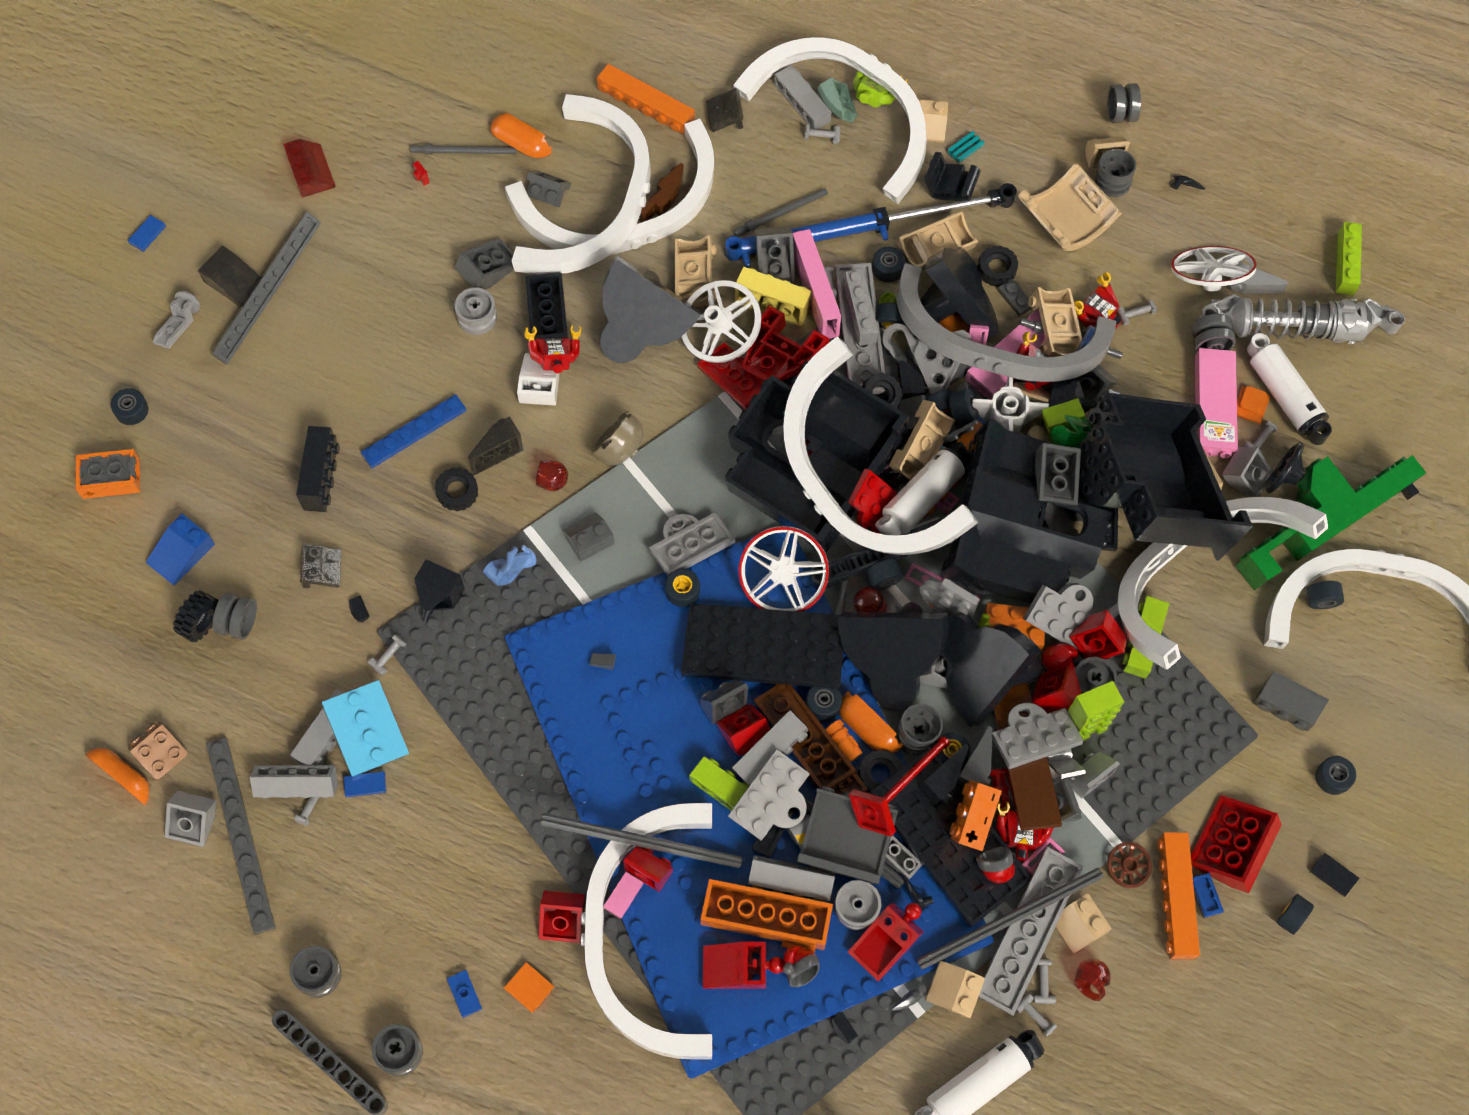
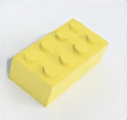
[735,267,811,327]

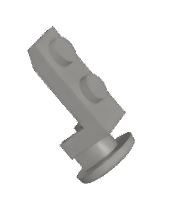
[153,291,200,349]

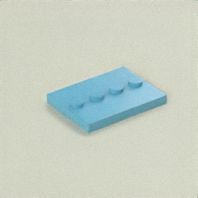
[321,680,409,777]

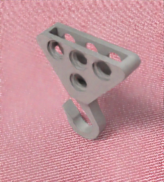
[883,323,972,394]

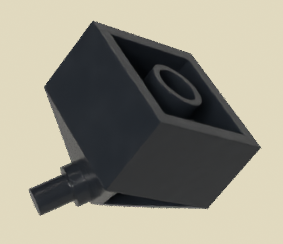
[1041,379,1097,424]
[414,559,465,622]

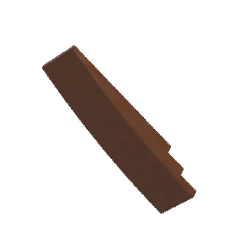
[991,683,1062,831]
[754,684,869,795]

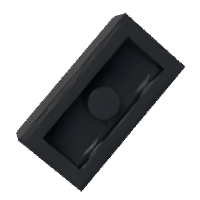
[1310,853,1359,897]

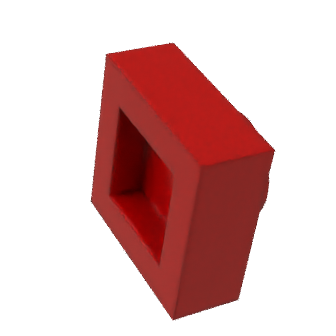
[412,161,430,186]

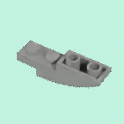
[885,835,922,879]

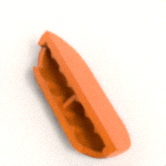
[490,113,552,158]
[839,691,903,754]
[84,748,149,805]

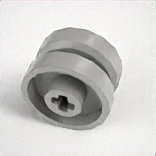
[454,288,497,335]
[835,880,882,931]

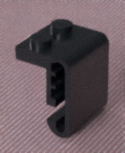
[924,152,981,201]

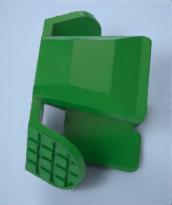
[1051,415,1092,448]

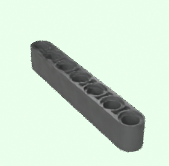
[272,1010,388,1115]

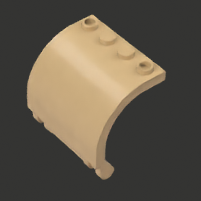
[1018,163,1122,251]

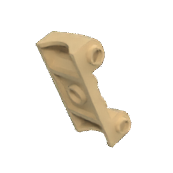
[897,211,978,270]
[675,235,717,307]
[1028,287,1082,357]
[889,400,955,481]

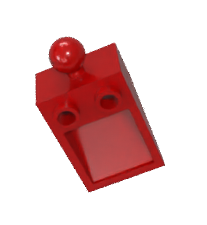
[848,903,924,981]
[703,942,785,989]

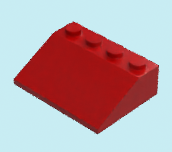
[1191,795,1282,894]

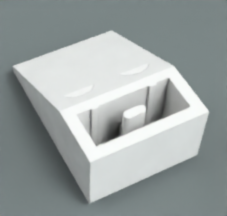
[517,353,560,406]

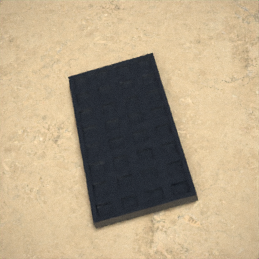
[681,603,843,689]
[869,747,1031,928]

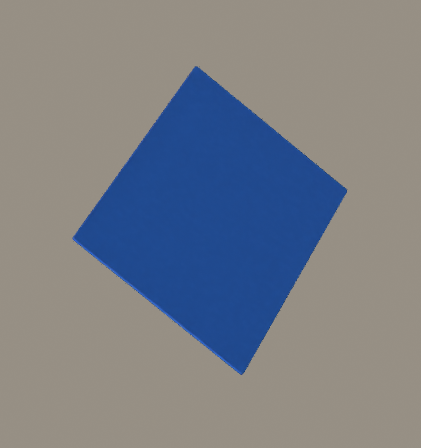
[505,525,994,1079]

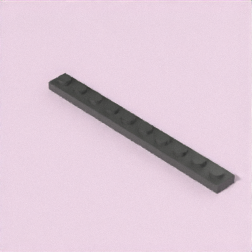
[210,212,321,365]
[206,738,276,935]

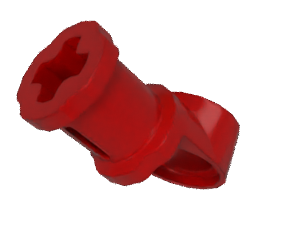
[989,769,1009,809]

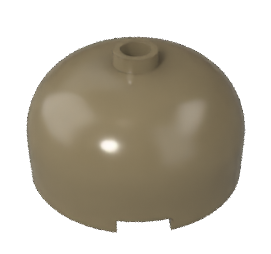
[591,411,643,466]

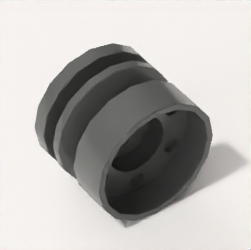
[1095,149,1136,197]
[895,704,943,755]

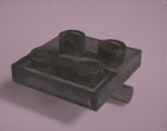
[706,88,743,132]
[300,544,341,588]

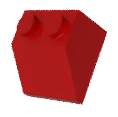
[1069,609,1128,659]
[1031,662,1081,714]
[716,703,770,756]
[623,846,673,892]
[539,890,585,943]

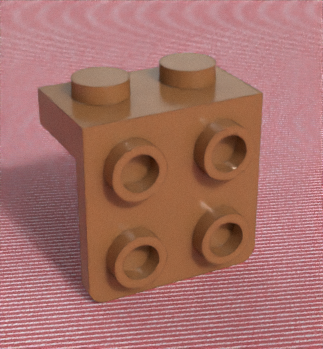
[128,722,187,780]

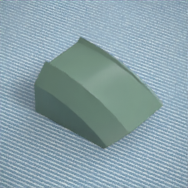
[817,78,858,123]

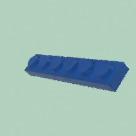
[361,394,467,469]

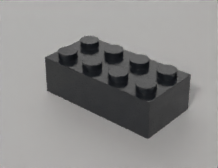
[525,272,568,341]
[296,426,340,512]

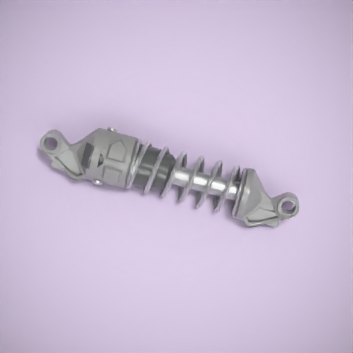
[1199,294,1405,344]

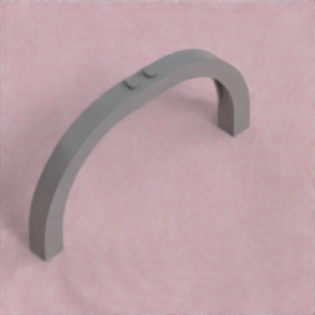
[897,263,1116,382]

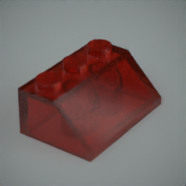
[283,139,336,198]

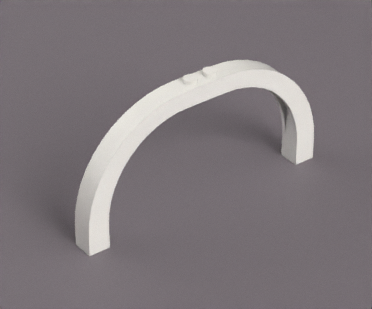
[733,37,927,204]
[512,94,651,275]
[505,119,714,255]
[784,336,978,555]
[1118,497,1328,670]
[1264,549,1469,649]
[581,803,712,1059]

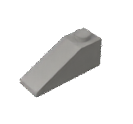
[1226,262,1289,294]

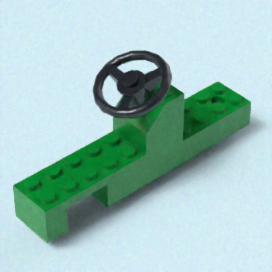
[1236,442,1426,590]

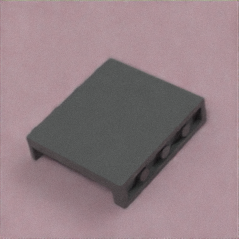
[797,787,898,885]

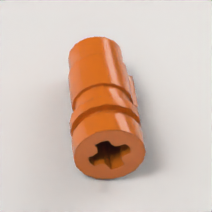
[826,719,863,762]

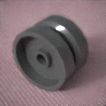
[1107,83,1141,123]
[1191,314,1236,353]
[213,592,257,640]
[1075,657,1118,694]
[290,946,342,998]
[372,1024,423,1077]

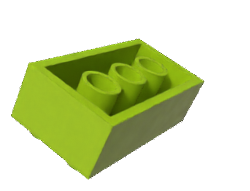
[1068,681,1124,741]

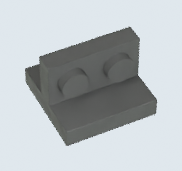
[526,171,571,207]
[1052,777,1082,823]

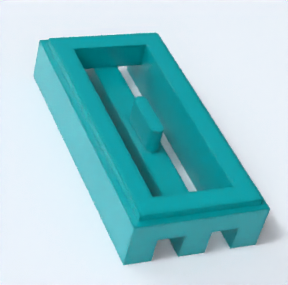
[947,131,985,164]

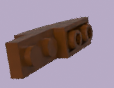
[638,163,684,223]

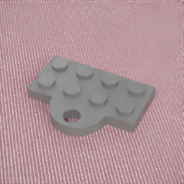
[649,513,735,576]
[920,578,980,619]
[1023,583,1093,654]
[992,703,1083,769]
[728,749,810,841]

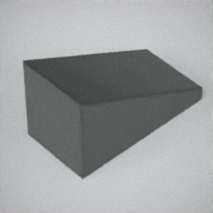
[589,653,616,670]

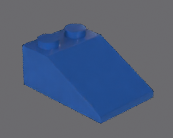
[146,513,215,586]

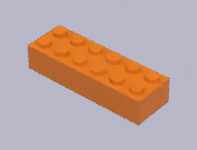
[701,879,833,950]

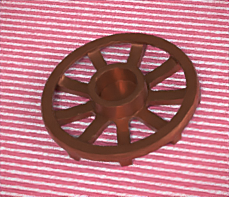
[1107,842,1152,888]

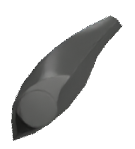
[891,985,927,1011]

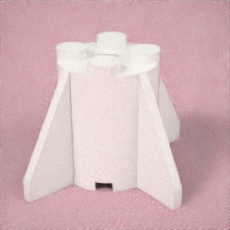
[972,377,1049,433]

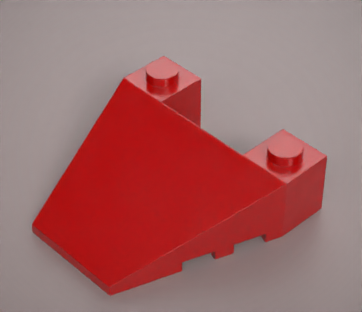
[742,305,830,381]

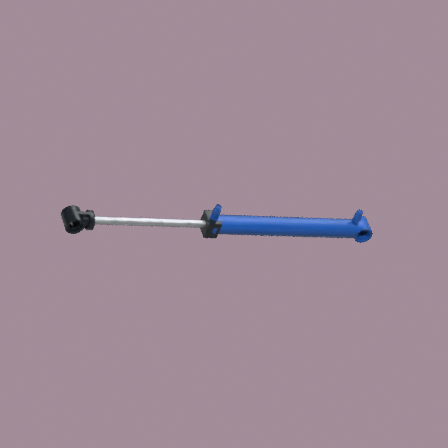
[725,183,1017,268]

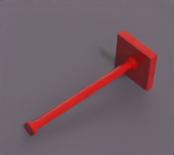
[849,736,950,837]

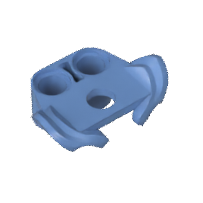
[483,545,537,586]

